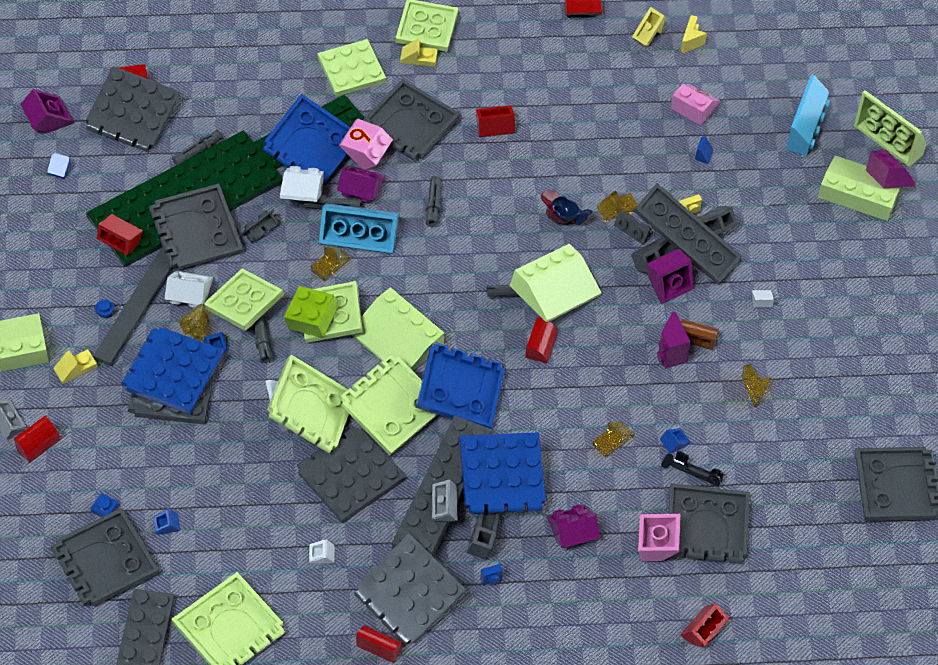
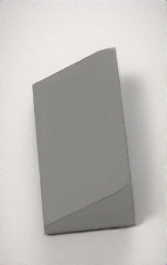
[0,400,27,439]
[432,480,457,521]

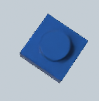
[90,493,119,518]
[480,564,503,586]

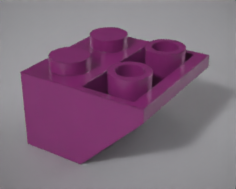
[547,504,600,548]

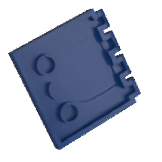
[263,93,351,186]
[121,327,224,415]
[415,342,505,429]
[459,432,546,514]

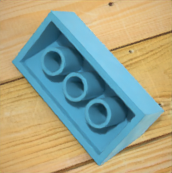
[786,74,830,156]
[319,203,399,253]

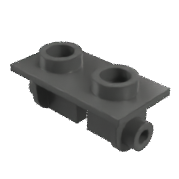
[241,208,280,242]
[614,210,653,245]

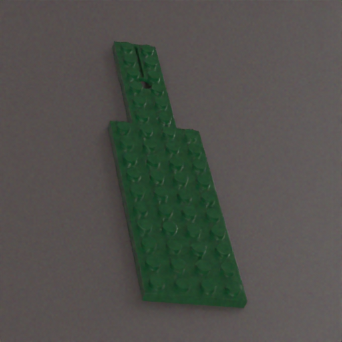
[86,94,364,267]

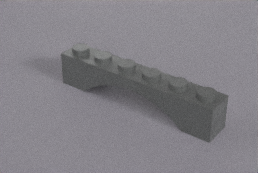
[631,205,738,273]
[466,506,500,559]

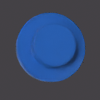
[95,300,114,318]

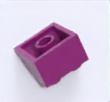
[21,89,73,133]
[866,149,916,188]
[337,166,385,202]
[647,249,694,304]
[657,311,690,369]

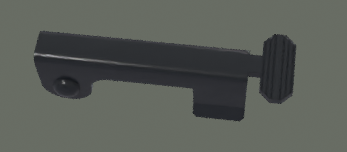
[661,451,724,487]

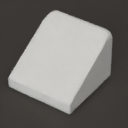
[752,290,774,308]
[309,539,335,563]

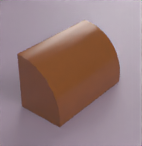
[681,319,719,350]

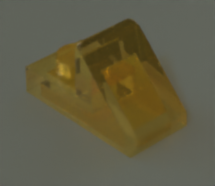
[597,190,638,222]
[311,246,351,281]
[178,304,209,341]
[741,364,772,408]
[592,421,635,458]

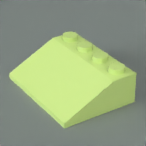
[854,90,926,167]
[818,155,901,221]
[509,244,602,323]
[351,287,444,371]
[0,313,49,372]

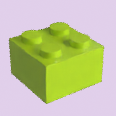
[284,286,338,338]

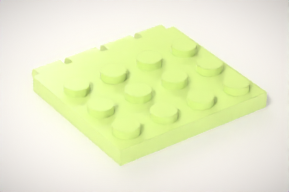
[267,355,349,453]
[340,355,438,456]
[172,572,285,665]

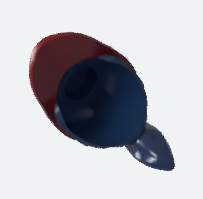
[541,190,593,225]

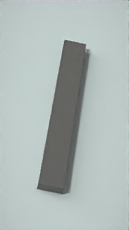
[93,246,172,366]

